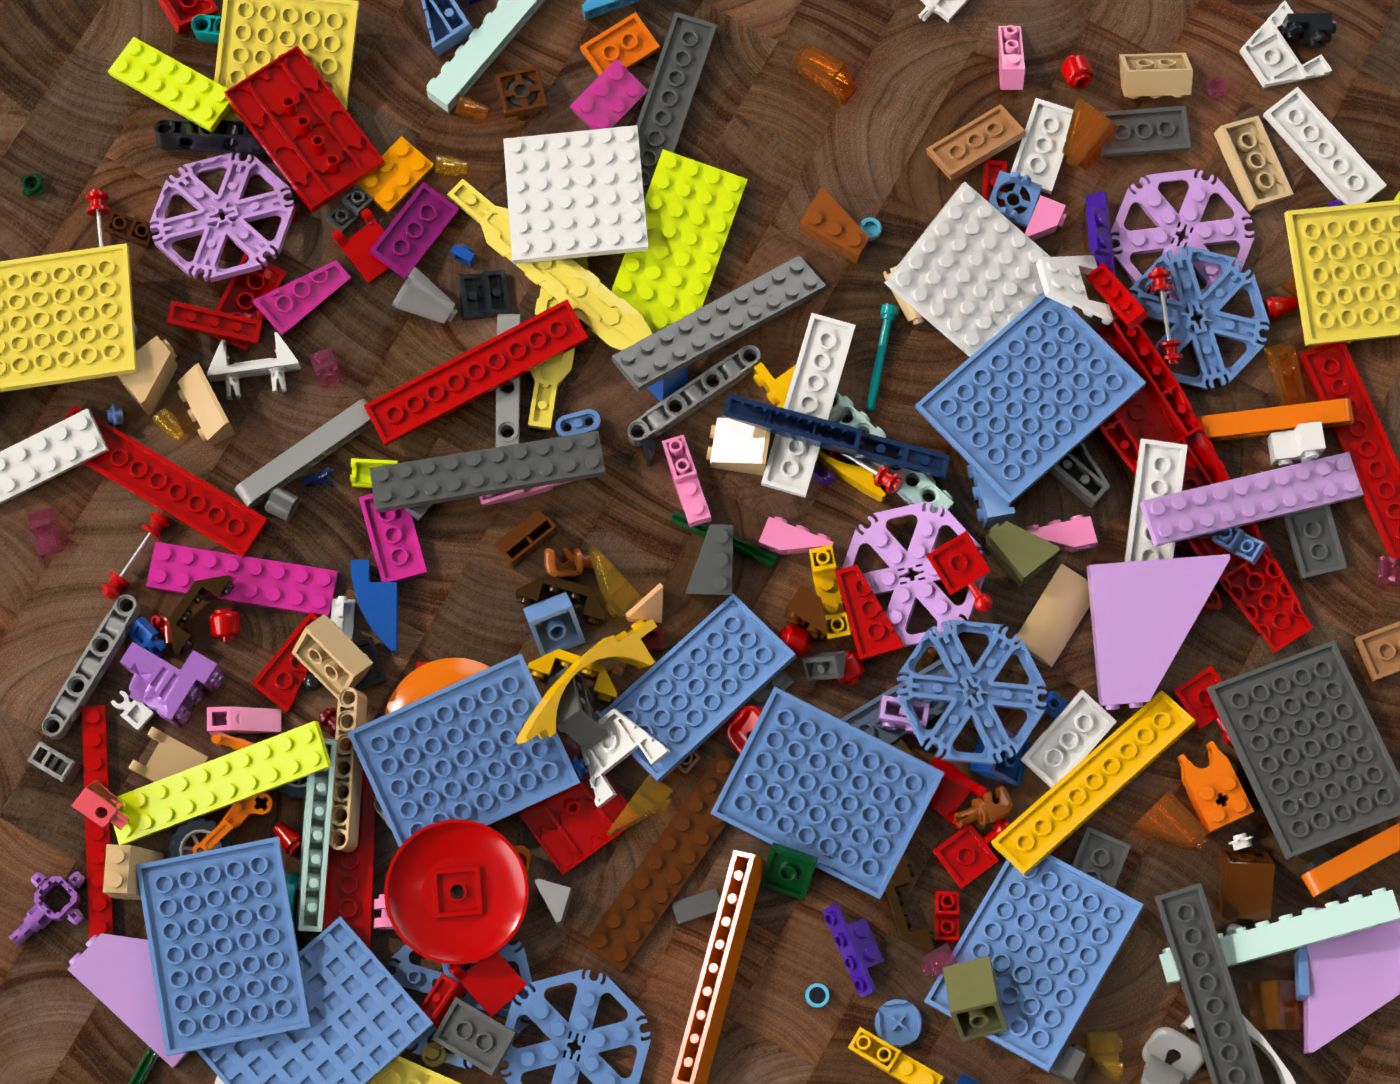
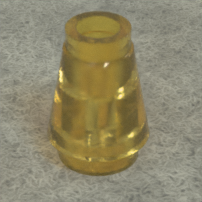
[434,154,468,176]
[152,407,186,442]

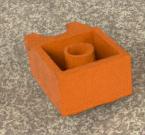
[1177,741,1254,835]

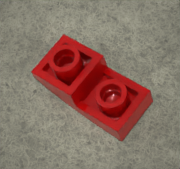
[934,891,959,943]

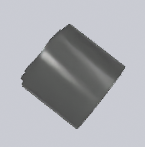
[265,487,300,522]

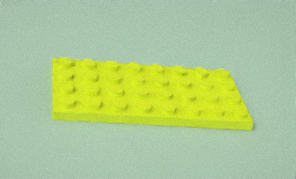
[611,149,748,334]

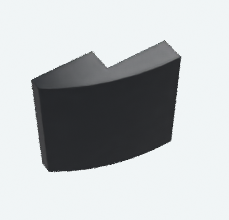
[457,270,510,320]

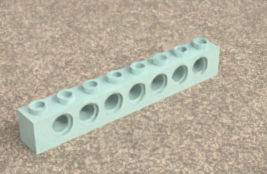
[830,389,954,517]
[295,738,337,932]

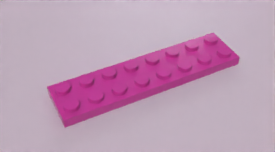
[146,542,338,618]

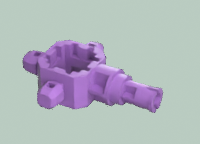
[9,871,86,947]

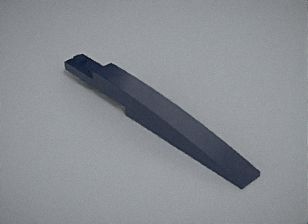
[722,394,951,479]

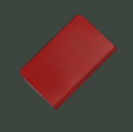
[420,973,466,1028]

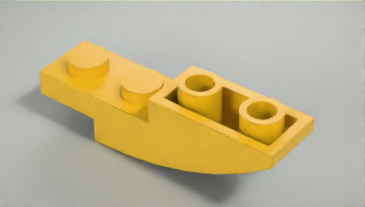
[848,1027,945,1084]

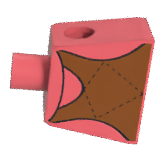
[71,780,130,830]

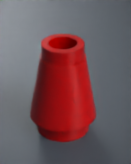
[1263,296,1298,319]
[272,821,302,857]

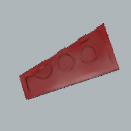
[835,565,905,661]
[251,612,318,713]

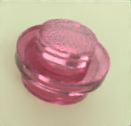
[1205,76,1228,98]

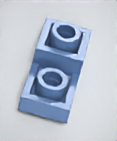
[1211,527,1266,565]

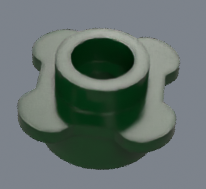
[21,174,45,197]

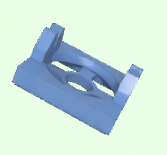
[989,170,1042,228]

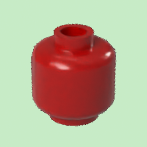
[1061,55,1094,89]
[209,607,241,642]
[778,624,813,658]
[837,649,865,686]

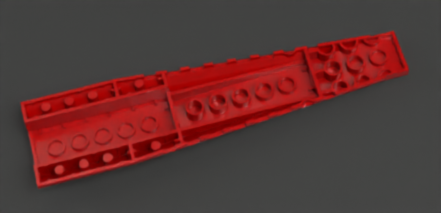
[1095,314,1313,653]

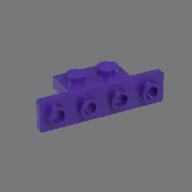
[1086,191,1115,275]
[822,903,884,998]

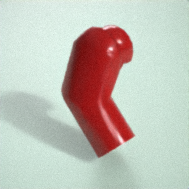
[150,615,172,647]

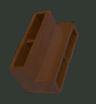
[494,509,557,569]

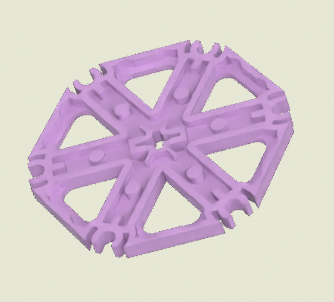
[149,153,295,282]
[1111,169,1254,301]
[841,502,986,648]

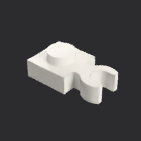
[111,691,155,732]

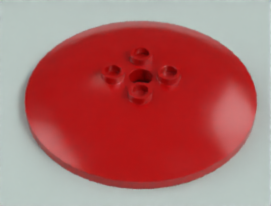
[384,819,529,965]

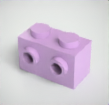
[877,695,930,734]

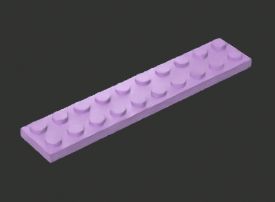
[1140,452,1364,547]

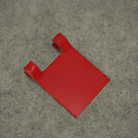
[331,208,389,284]
[928,756,988,831]
[448,952,527,1017]

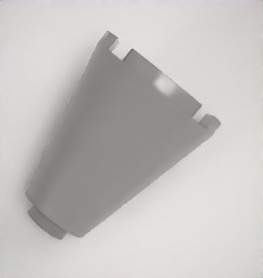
[391,267,457,324]

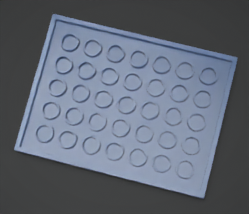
[915,293,1146,505]
[347,653,580,848]
[710,686,945,899]
[136,837,311,1056]
[924,855,1145,1073]

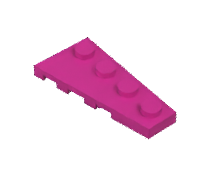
[251,260,351,336]

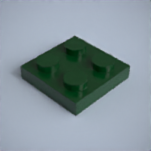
[760,842,818,900]

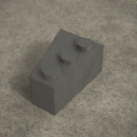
[1048,442,1110,509]
[1012,1043,1093,1084]

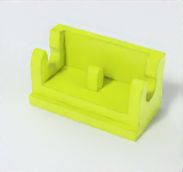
[350,458,398,488]

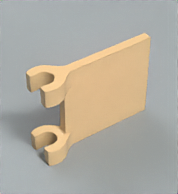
[129,727,209,782]

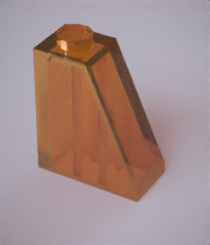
[791,42,857,105]
[1062,98,1118,171]
[1132,791,1209,851]

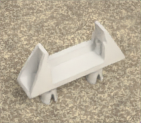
[207,332,301,400]

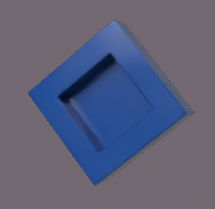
[451,244,476,269]

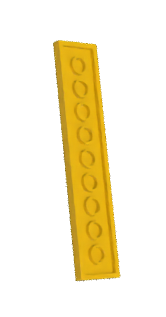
[991,690,1195,877]

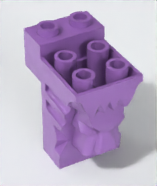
[120,642,224,728]

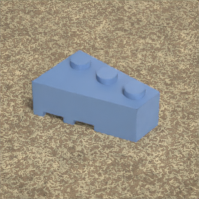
[421,0,474,57]
[967,465,1016,529]

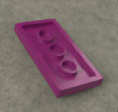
[369,182,460,280]

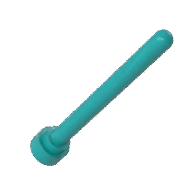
[866,304,899,411]

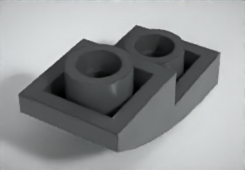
[326,184,374,234]

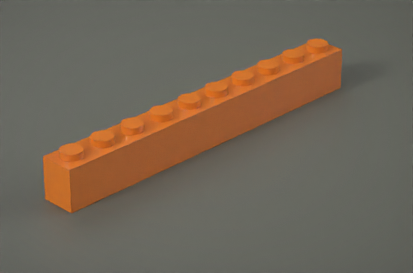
[671,850,766,1084]

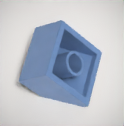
[523,592,585,657]

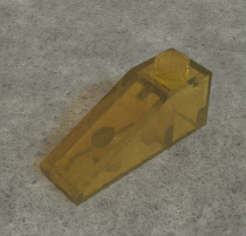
[588,546,642,617]
[606,774,673,837]

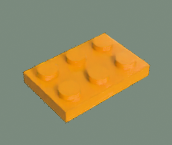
[356,136,435,214]

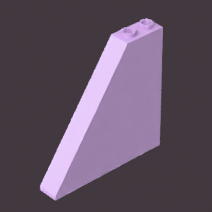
[1087,554,1230,710]
[1302,907,1400,1054]
[67,933,189,1068]

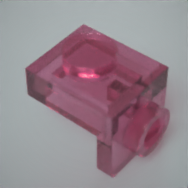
[309,347,342,387]
[920,943,958,979]

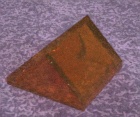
[1248,980,1301,1031]

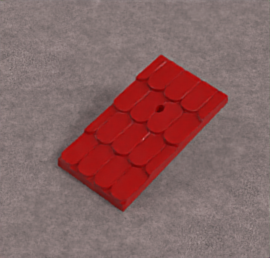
[224,45,385,213]
[517,727,639,875]

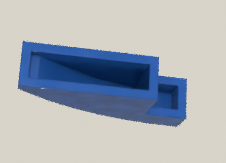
[350,560,399,655]

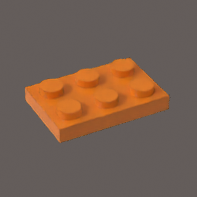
[580,12,660,76]

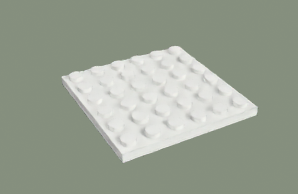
[503,125,649,264]
[884,182,1050,357]

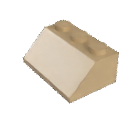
[1119,53,1193,99]
[177,363,235,446]
[291,614,373,699]

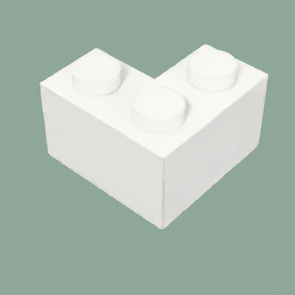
[1267,421,1326,467]

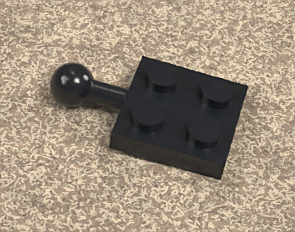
[303,637,387,692]

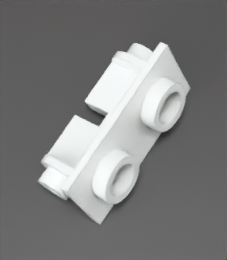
[330,596,355,641]

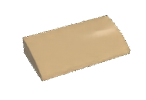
[1214,115,1294,212]
[1014,563,1090,668]

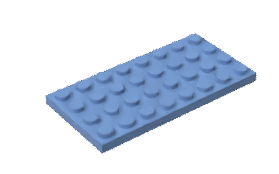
[599,594,797,783]

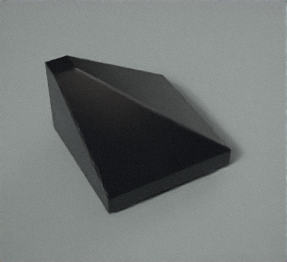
[641,439,657,467]

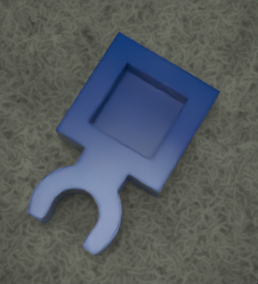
[127,616,168,657]

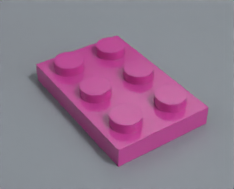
[569,59,648,130]

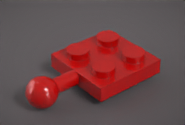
[926,530,993,612]
[1172,665,1233,746]
[932,819,1011,889]

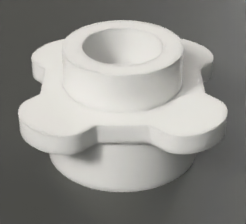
[1228,833,1254,851]

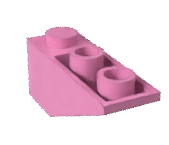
[998,25,1025,90]
[1025,514,1097,552]
[758,516,834,555]
[207,707,282,736]

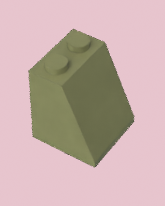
[984,521,1060,588]
[943,956,1008,1042]

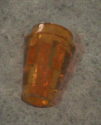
[455,96,489,120]

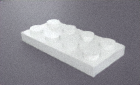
[1010,98,1078,194]
[1020,690,1117,788]

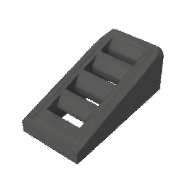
[27,741,82,786]

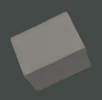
[534,879,572,928]

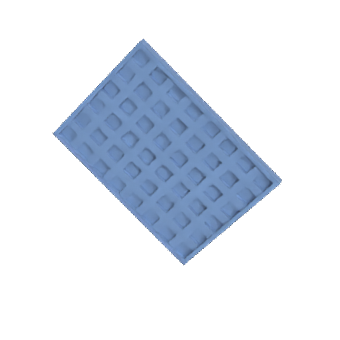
[197,916,434,1084]

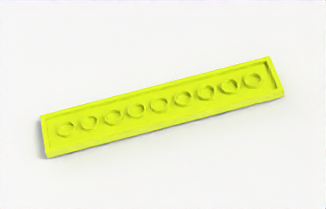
[114,721,332,845]

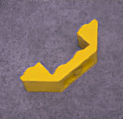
[809,545,851,640]
[527,649,618,703]

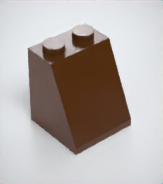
[1219,849,1275,923]

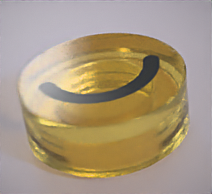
[421,1042,446,1067]

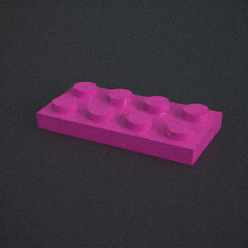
[359,494,428,582]

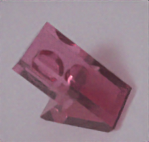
[28,507,64,558]
[1376,555,1400,587]

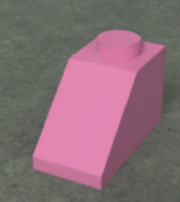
[1025,195,1067,241]

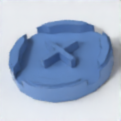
[874,999,922,1048]

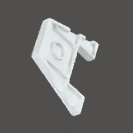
[1239,1,1332,88]
[1036,255,1113,325]
[580,709,671,808]

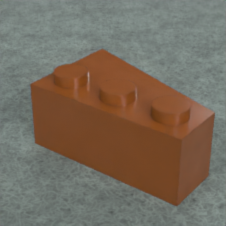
[798,187,870,264]

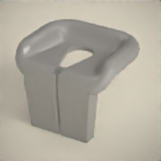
[1141,1027,1205,1084]

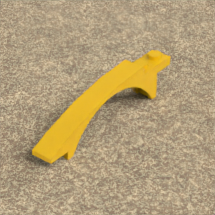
[753,362,886,502]
[516,619,657,744]

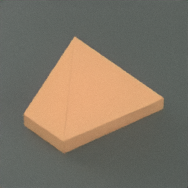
[626,583,663,623]

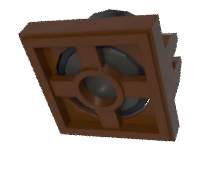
[495,65,549,121]

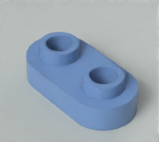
[556,409,601,437]

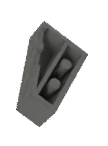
[685,524,733,595]
[548,665,609,750]

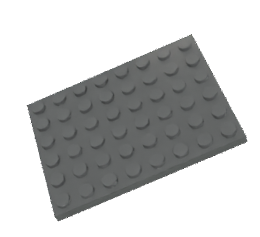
[1207,640,1400,860]

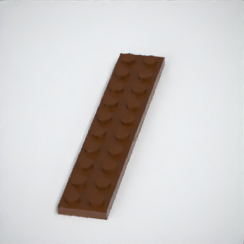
[584,751,736,972]

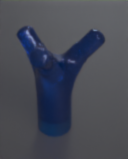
[302,466,335,487]

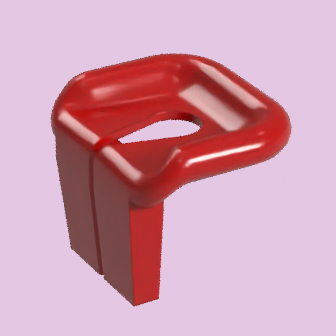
[726,705,764,755]

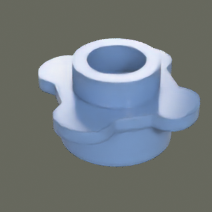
[107,403,123,429]

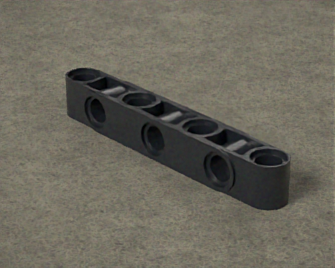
[154,119,268,154]

